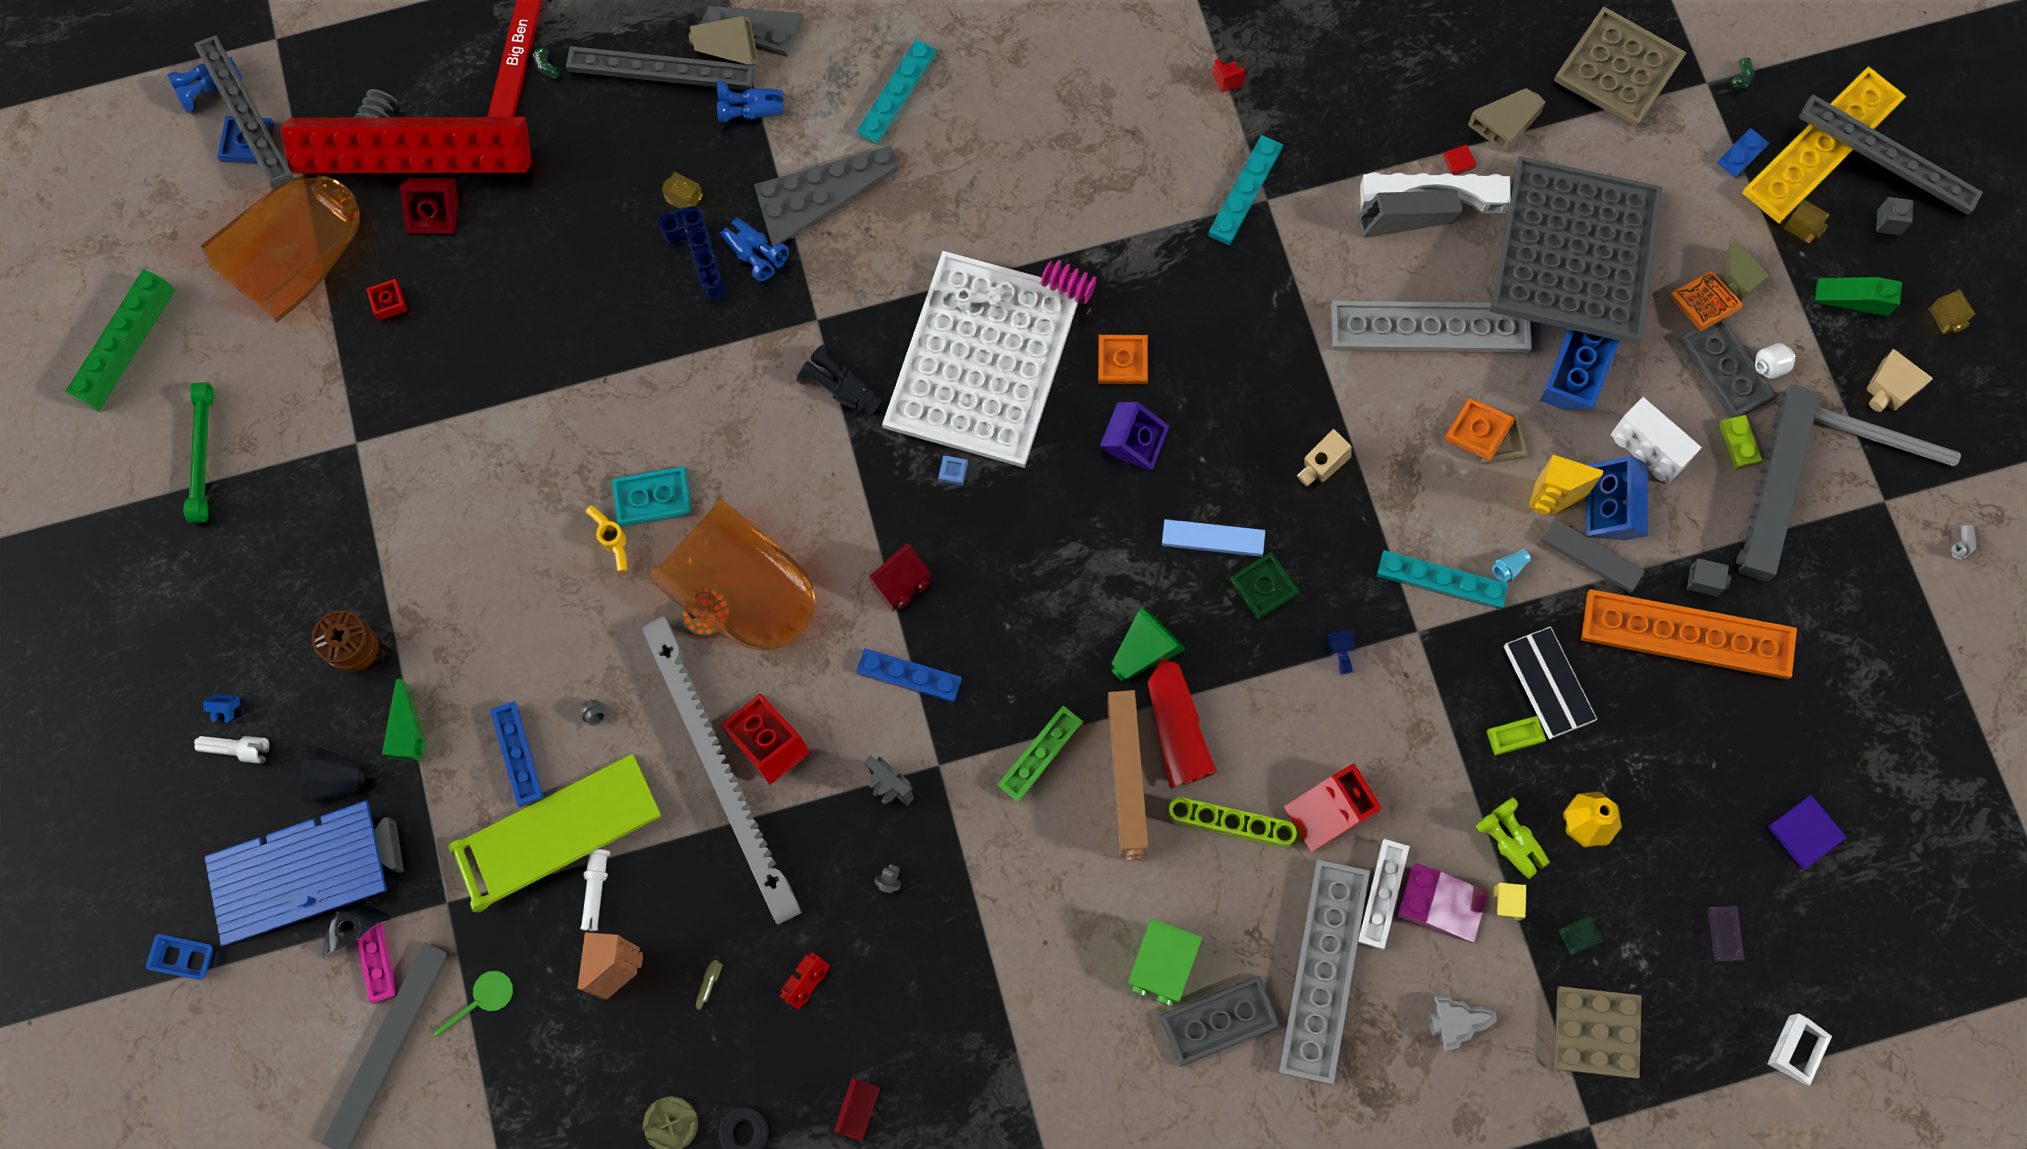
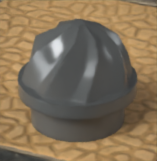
[580,699,607,726]

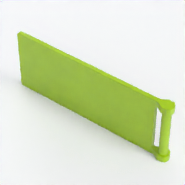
[448,754,661,913]

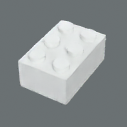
[1611,397,1702,485]

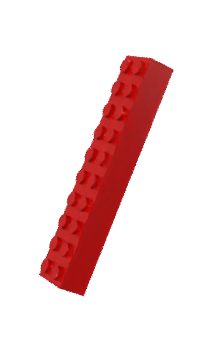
[281,117,532,173]

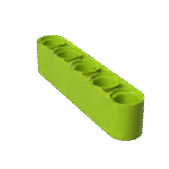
[1168,798,1297,849]

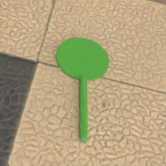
[434,971,513,1036]

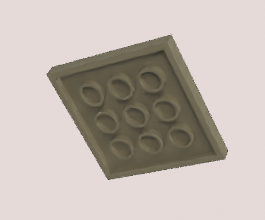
[1554,6,1686,128]

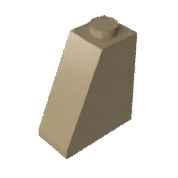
[689,16,759,65]
[1468,88,1545,152]

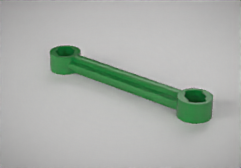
[184,382,214,523]

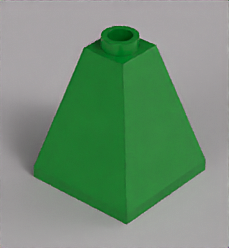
[1111,608,1185,681]

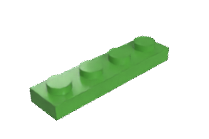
[997,706,1083,803]

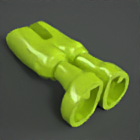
[1475,797,1550,879]

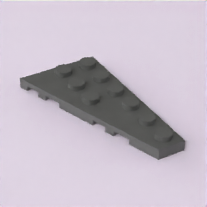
[754,146,898,247]

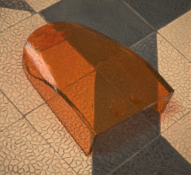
[201,175,360,323]
[648,496,815,650]

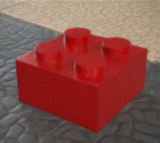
[366,279,408,321]

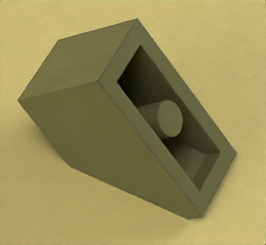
[1723,240,1769,301]

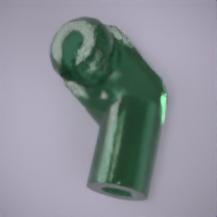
[533,47,560,79]
[1732,58,1755,90]

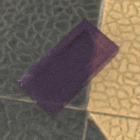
[1707,906,1745,962]

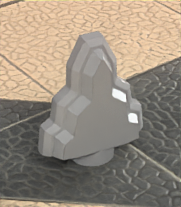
[1429,996,1497,1052]

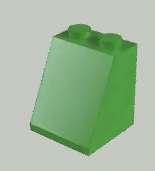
[1128,918,1202,1006]

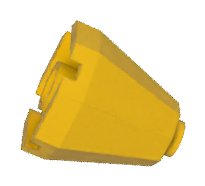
[1563,792,1622,848]

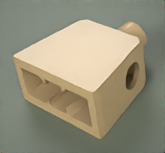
[1867,349,1933,412]
[1297,429,1352,486]

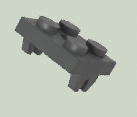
[864,755,914,806]

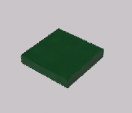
[1229,551,1300,621]

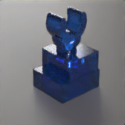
[1326,630,1355,675]

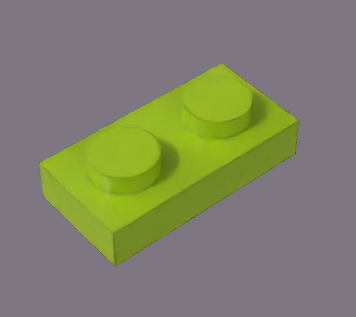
[1719,415,1762,470]

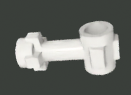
[954,287,1001,309]

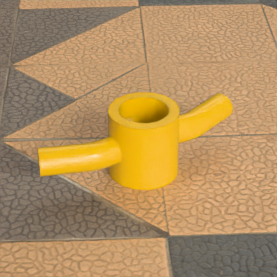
[586,505,628,573]

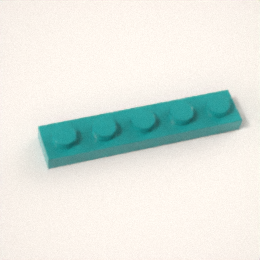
[856,39,937,145]
[1208,135,1283,246]
[1377,550,1508,610]

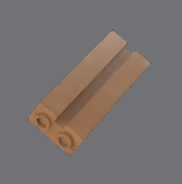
[1108,690,1148,861]

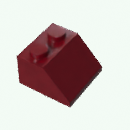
[400,178,458,234]
[869,543,931,612]

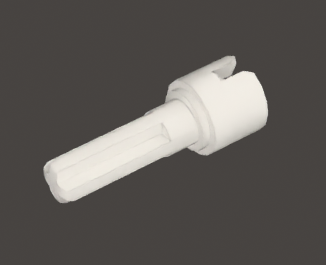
[194,736,270,764]

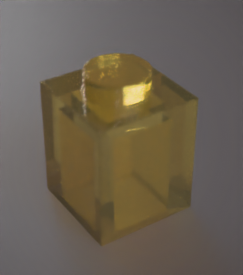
[662,172,703,214]
[1784,200,1830,243]
[1929,290,1976,333]

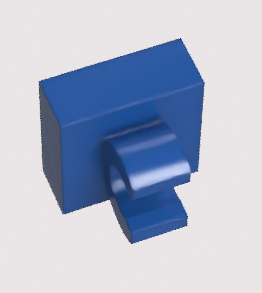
[203,694,240,723]

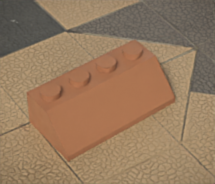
[578,933,643,999]

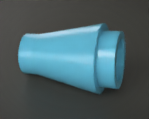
[1492,549,1531,583]

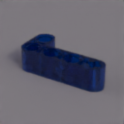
[658,206,725,299]

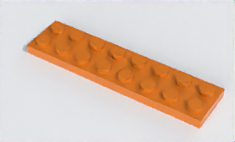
[1581,589,1797,680]

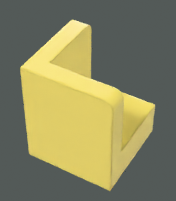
[1494,883,1526,921]

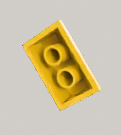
[1528,455,1603,515]

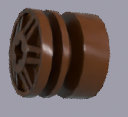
[312,611,379,673]

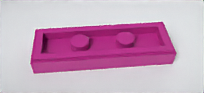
[354,922,398,1004]

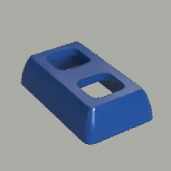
[146,934,213,980]

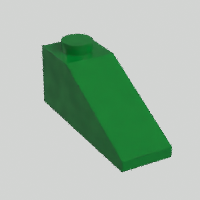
[1814,277,1902,316]
[382,679,426,762]

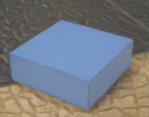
[938,455,968,486]

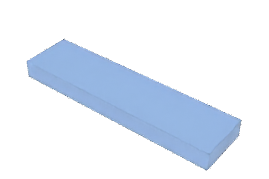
[1162,519,1265,557]

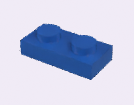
[1717,128,1769,178]

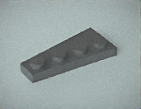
[700,6,804,57]

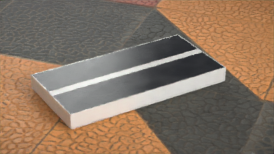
[1503,627,1597,739]

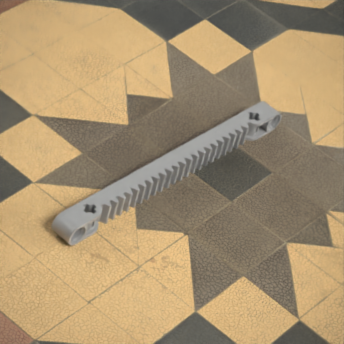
[641,616,802,925]

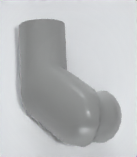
[1951,525,1976,559]

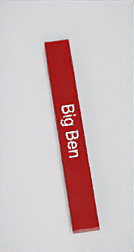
[488,0,543,117]

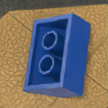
[1586,455,1648,540]

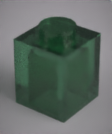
[1559,916,1602,955]

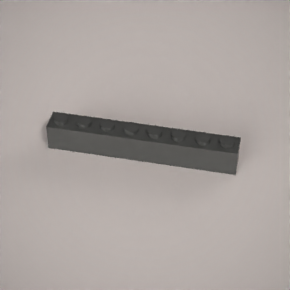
[1736,384,1821,582]

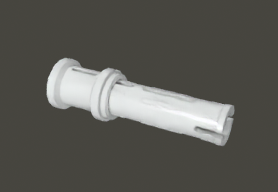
[581,849,610,931]

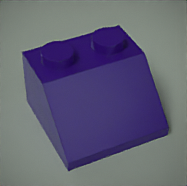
[1100,402,1169,470]

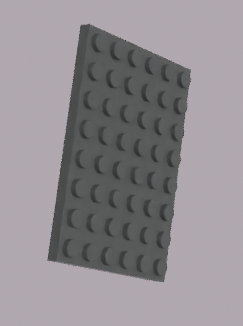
[1490,156,1662,345]

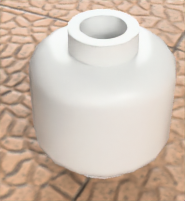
[1755,343,1795,379]

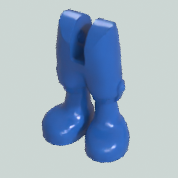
[167,57,242,113]
[717,81,784,123]
[720,217,789,281]

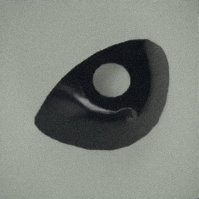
[323,906,390,959]

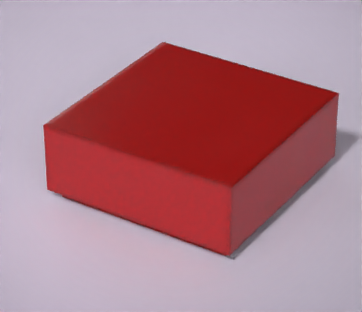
[1444,145,1477,176]

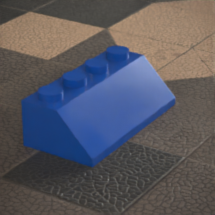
[1540,329,1619,409]

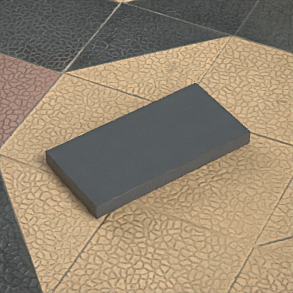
[1678,318,1777,418]
[1160,976,1281,1067]

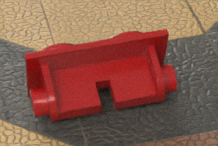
[780,952,830,1010]

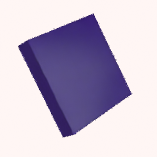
[1768,795,1847,870]

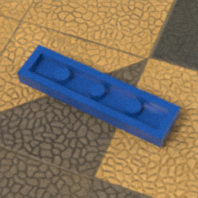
[856,648,962,703]
[490,701,544,807]

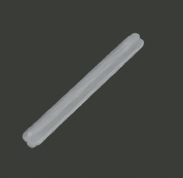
[1814,406,1961,466]

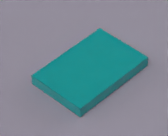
[611,466,693,528]

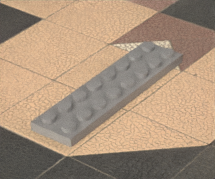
[1331,301,1532,353]
[1279,860,1370,1085]

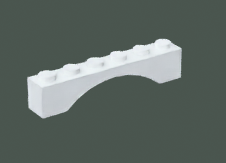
[1360,172,1511,214]

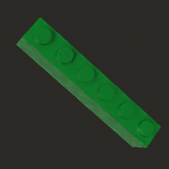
[65,269,175,412]

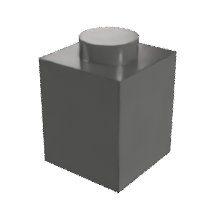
[1876,197,1913,235]
[1687,559,1731,597]

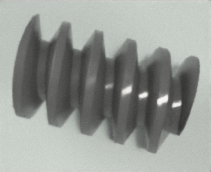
[354,89,397,118]

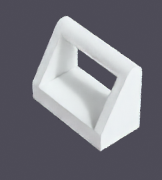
[1768,1013,1832,1086]

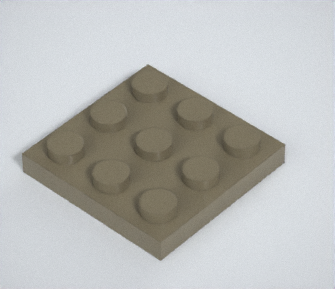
[1554,986,1642,1079]

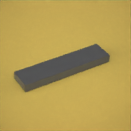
[1541,519,1645,594]

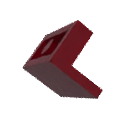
[834,1078,880,1141]

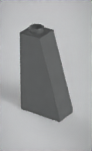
[1358,190,1462,238]

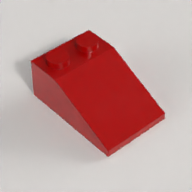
[720,693,811,785]

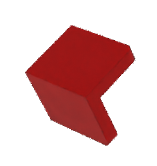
[1213,58,1246,93]

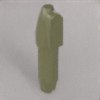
[695,960,723,1010]

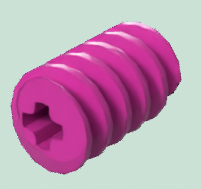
[1040,260,1096,304]

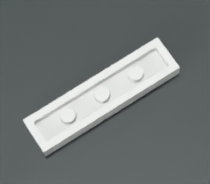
[1358,839,1410,950]

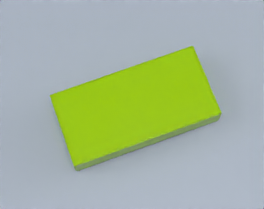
[1487,716,1546,756]

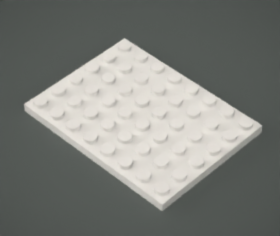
[882,251,1078,468]

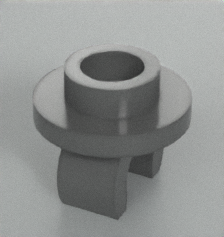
[875,864,901,893]

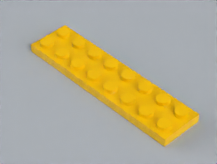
[1742,66,1906,224]

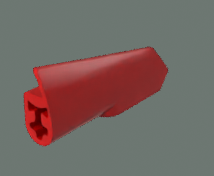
[1148,659,1217,789]

